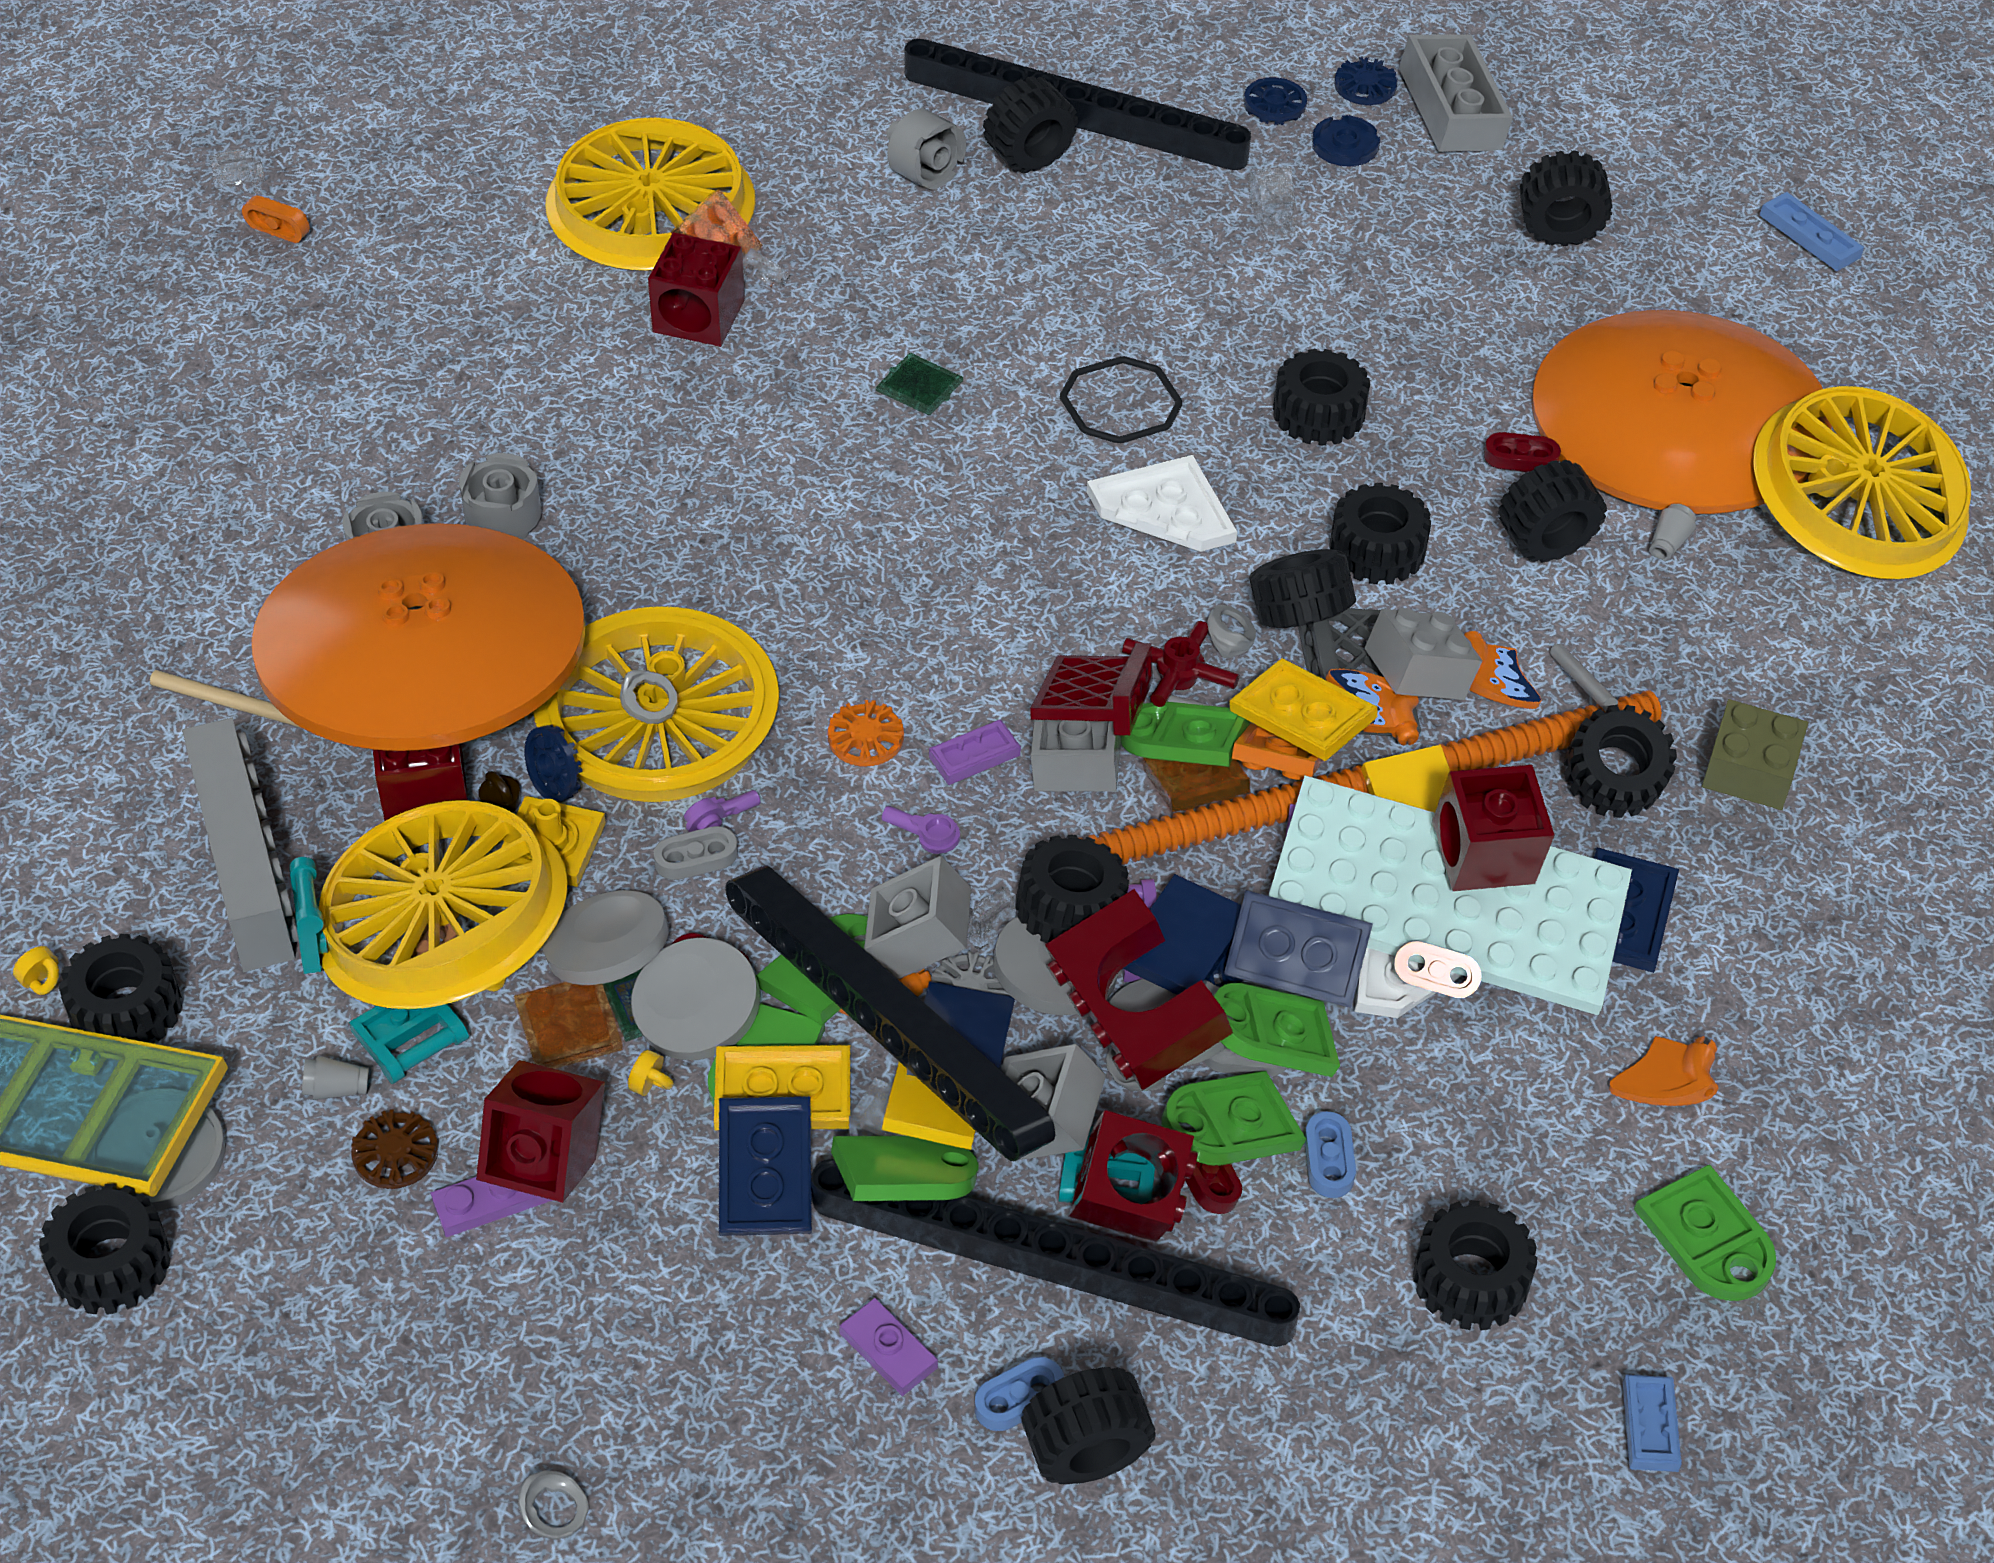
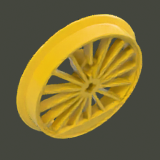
[545,118,755,270]
[1753,386,1971,579]
[533,606,779,802]
[319,800,567,1009]

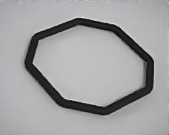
[1060,356,1183,443]

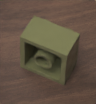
[1702,699,1809,810]

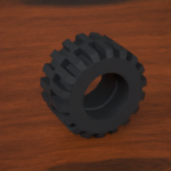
[983,76,1078,173]
[1519,150,1613,246]
[1273,349,1370,445]
[1498,460,1607,563]
[1329,483,1431,585]
[1249,549,1356,628]
[1564,704,1677,818]
[1015,834,1129,943]
[59,934,182,1043]
[39,1184,170,1315]
[1413,1200,1538,1331]
[1021,1367,1156,1485]

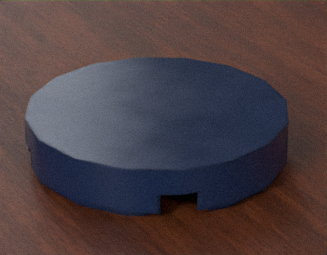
[1312,115,1380,167]

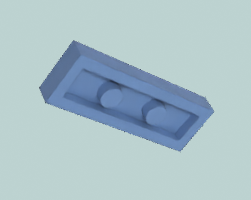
[1760,192,1864,271]

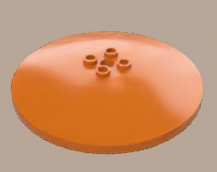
[251,523,585,751]

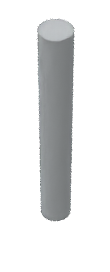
[1550,644,1618,712]

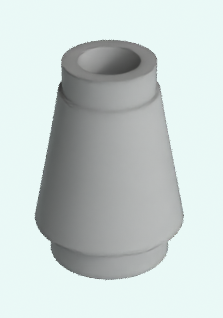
[1649,504,1696,561]
[302,1055,369,1100]

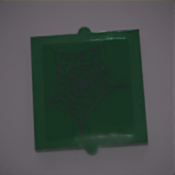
[876,353,963,416]

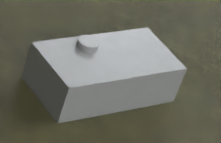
[1399,34,1513,152]

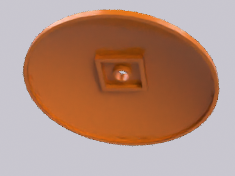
[1532,310,1832,514]

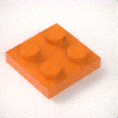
[1231,724,1323,780]

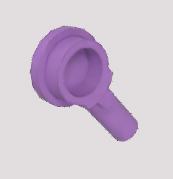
[684,790,760,832]
[882,805,960,854]

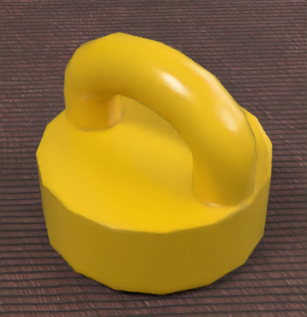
[13,946,59,995]
[627,1049,674,1096]

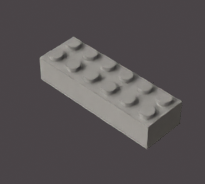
[182,718,299,973]

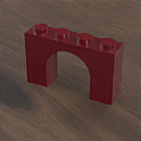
[1045,889,1233,1091]

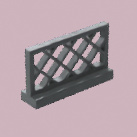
[1298,608,1421,736]

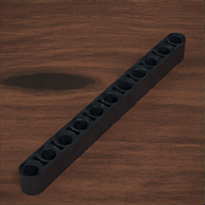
[904,38,1251,170]
[725,865,1056,1162]
[811,1159,1300,1347]

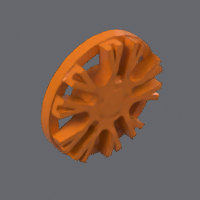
[828,700,904,767]

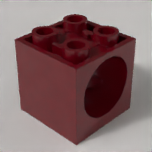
[648,232,745,347]
[373,743,468,821]
[1432,765,1555,891]
[476,1060,605,1203]
[1068,1110,1198,1242]

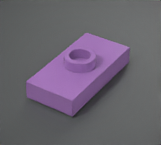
[929,719,1021,785]
[839,1298,938,1397]

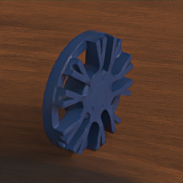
[1334,57,1397,105]
[1244,77,1307,125]
[524,725,582,803]

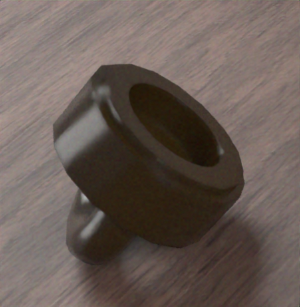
[478,771,521,812]

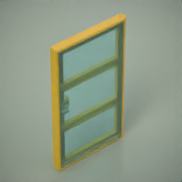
[0,1015,228,1197]

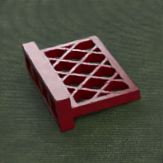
[1030,643,1153,735]

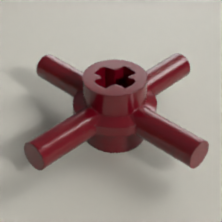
[1122,621,1240,707]

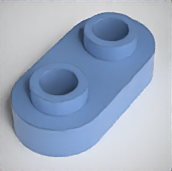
[1305,1111,1356,1198]
[974,1357,1064,1431]

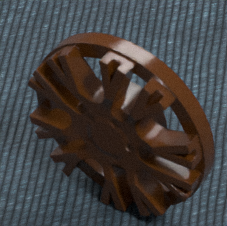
[351,1109,438,1189]

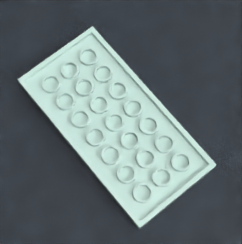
[1269,775,1632,1015]

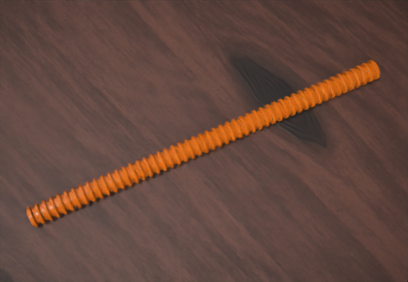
[1079,690,1662,865]

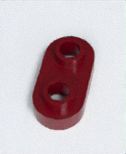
[1484,432,1561,472]
[1185,1130,1242,1214]

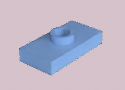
[1623,1375,1682,1472]

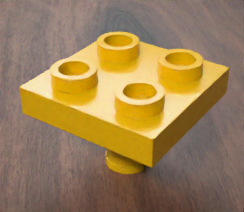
[498,796,606,887]

